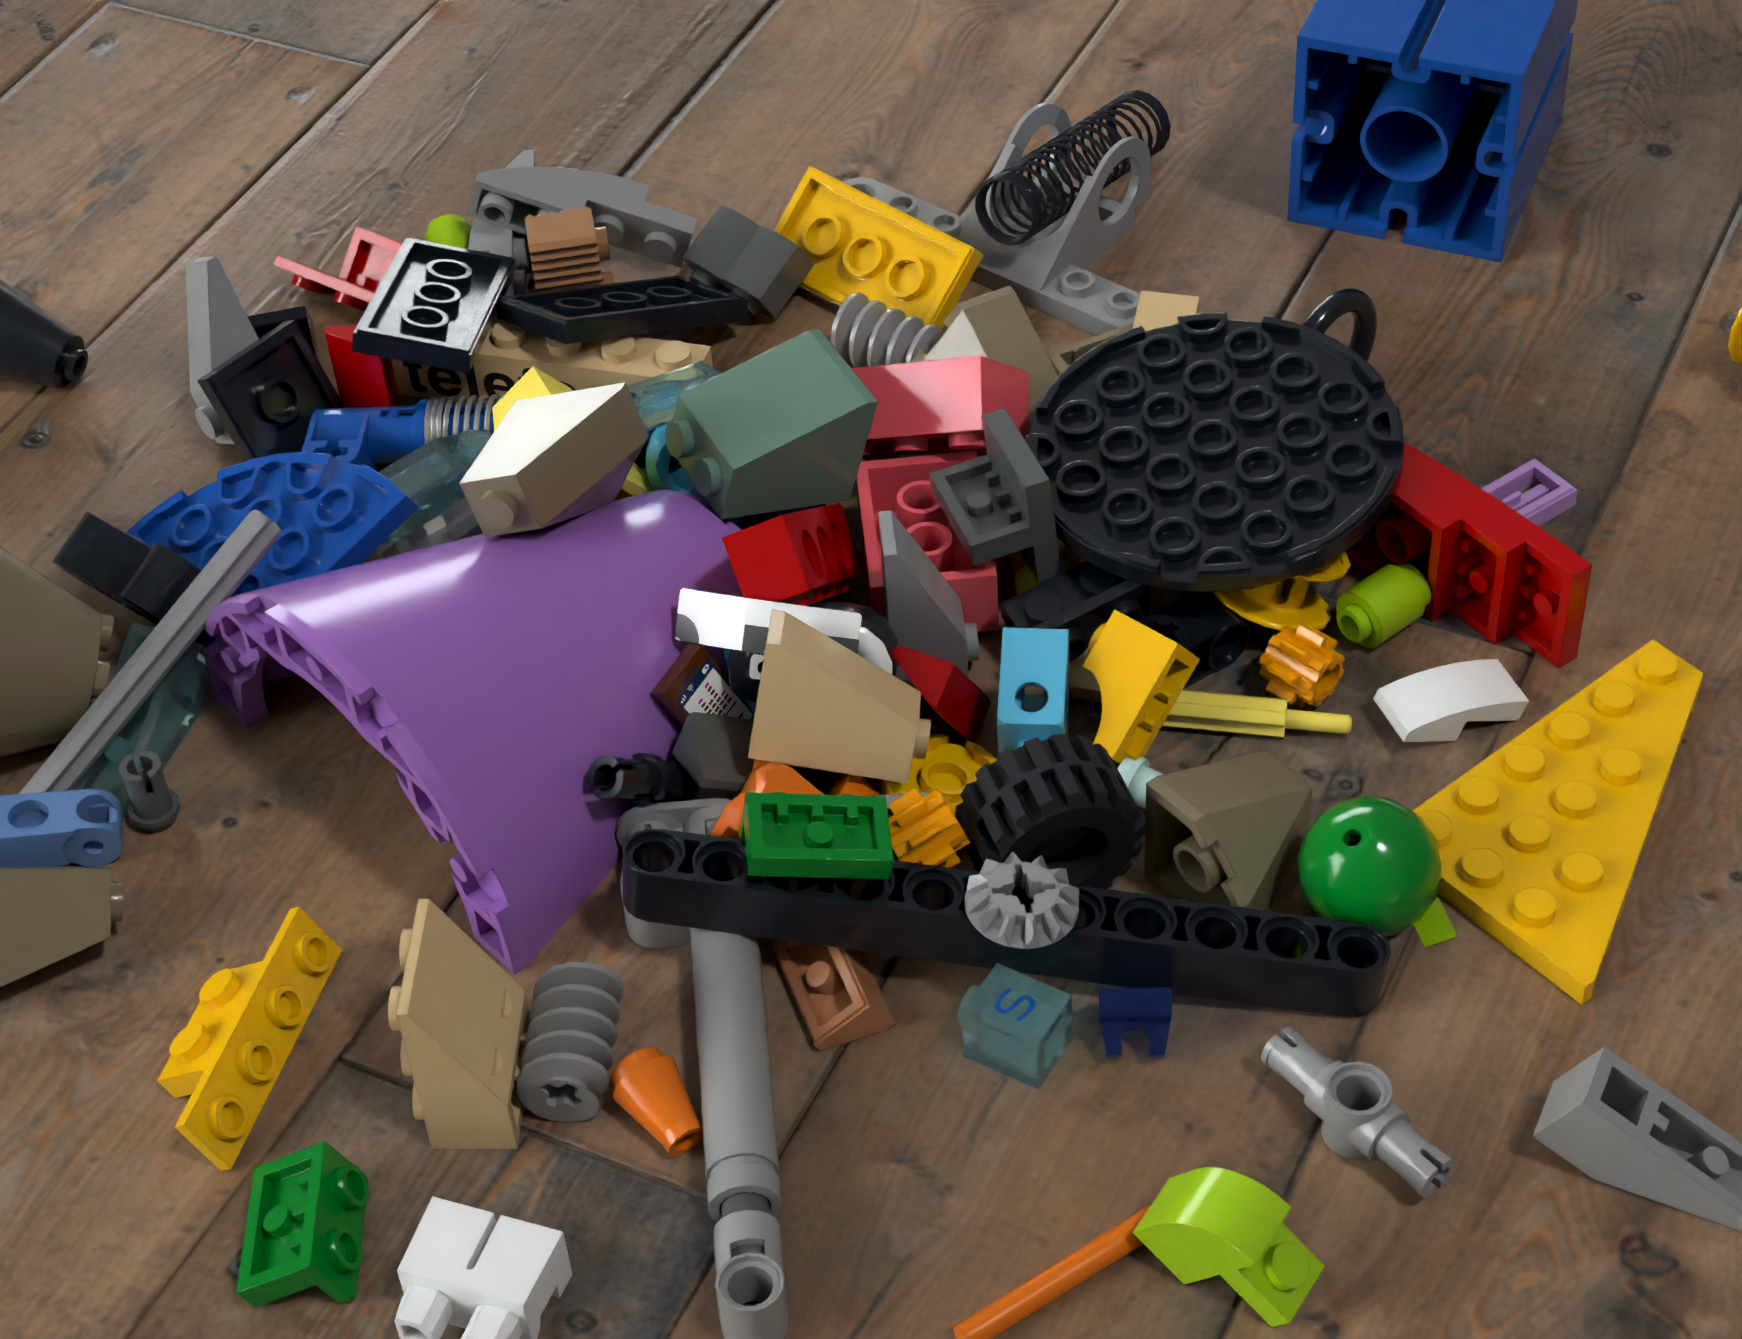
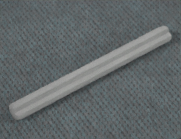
[19,510,282,794]

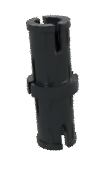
[587,753,699,806]

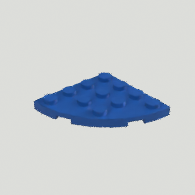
[126,452,419,643]

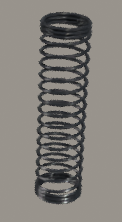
[975,90,1171,246]

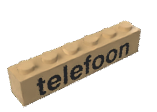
[391,318,714,405]

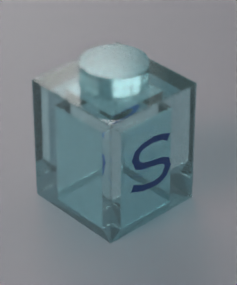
[957,963,1073,1089]

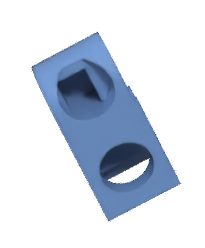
[0,789,123,867]

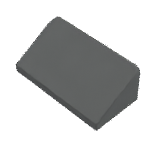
[672,712,812,793]

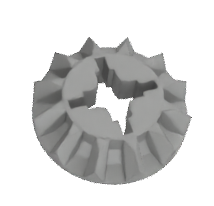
[965,851,1079,949]

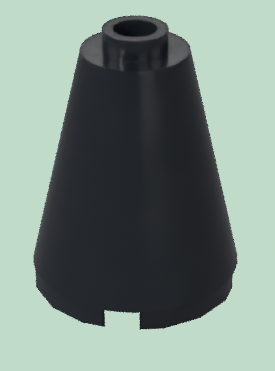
[0,279,88,388]

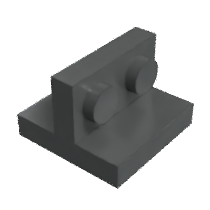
[929,408,1062,584]

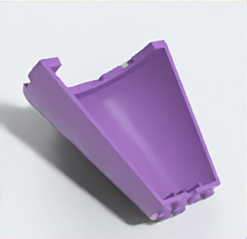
[204,489,743,975]

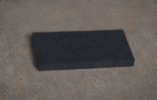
[352,238,516,374]
[496,275,748,344]

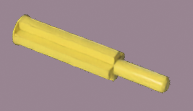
[1162,690,1352,738]

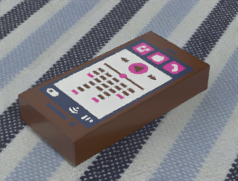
[651,644,754,728]

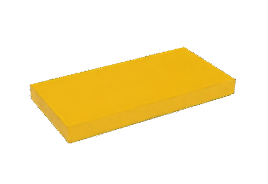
[773,165,984,330]

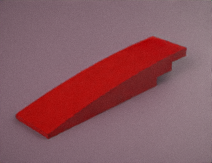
[1344,442,1592,668]

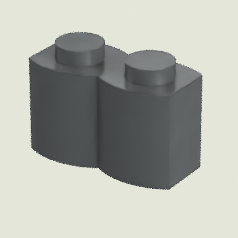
[682,205,814,319]

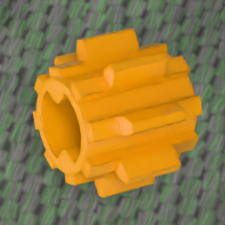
[1259,624,1345,708]
[888,788,970,868]

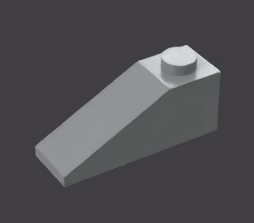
[185,256,259,444]
[878,510,979,678]
[1532,1047,1742,1231]

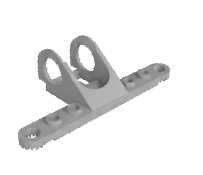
[844,102,1151,336]

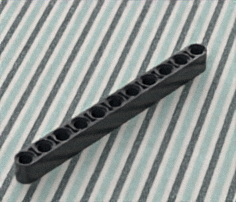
[623,829,1391,1017]

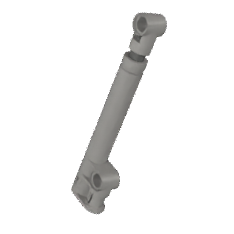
[616,798,789,1339]

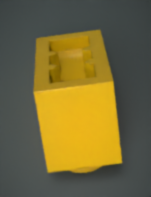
[1082,609,1200,764]

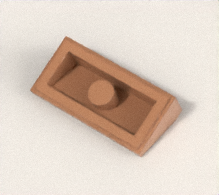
[771,940,895,1051]

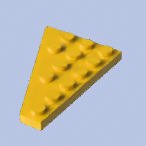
[1413,639,1704,1005]

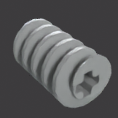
[830,292,943,368]
[517,962,623,1123]

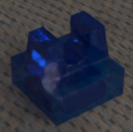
[1099,988,1172,1058]

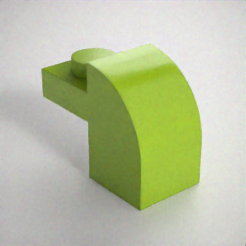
[1133,1167,1325,1328]

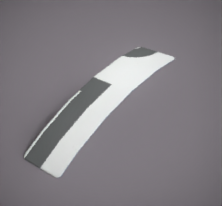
[675,588,862,654]

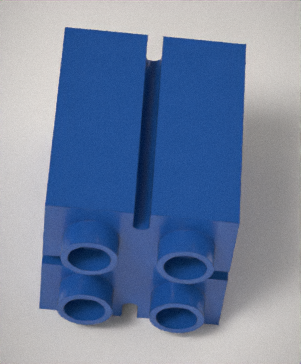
[1287,0,1578,262]

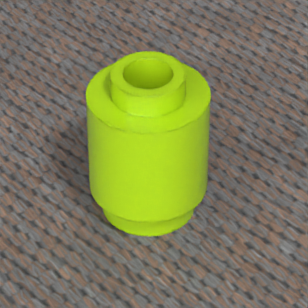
[1336,563,1431,648]

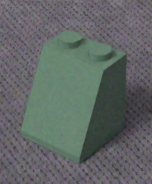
[666,329,878,520]

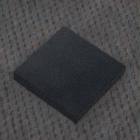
[197,320,345,461]

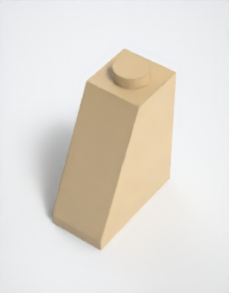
[748,609,931,784]

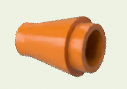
[610,1046,703,1157]

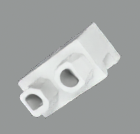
[394,1196,573,1339]

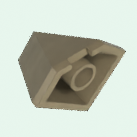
[912,286,1058,429]
[459,382,649,537]
[1144,750,1312,911]
[0,866,124,987]

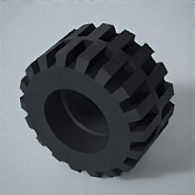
[955,734,1145,889]

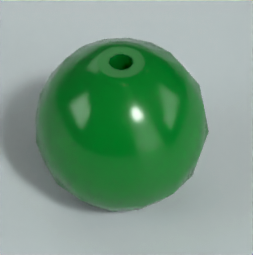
[1297,795,1442,937]

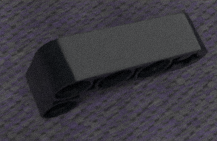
[52,512,235,652]

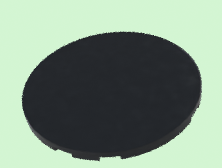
[1026,313,1404,592]

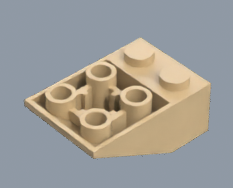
[388,899,530,1149]

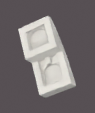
[1373,659,1529,742]

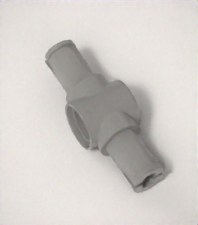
[1261,1026,1456,1198]

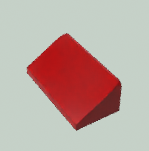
[325,325,401,408]
[893,645,991,743]

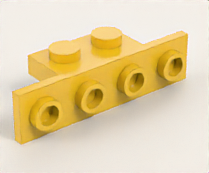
[157,906,342,1171]

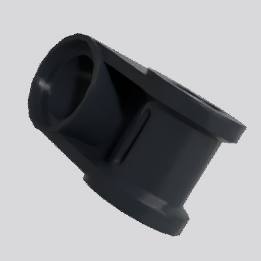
[1138,591,1251,689]

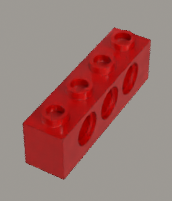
[722,503,865,606]

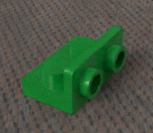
[739,792,894,879]
[236,1141,369,1307]

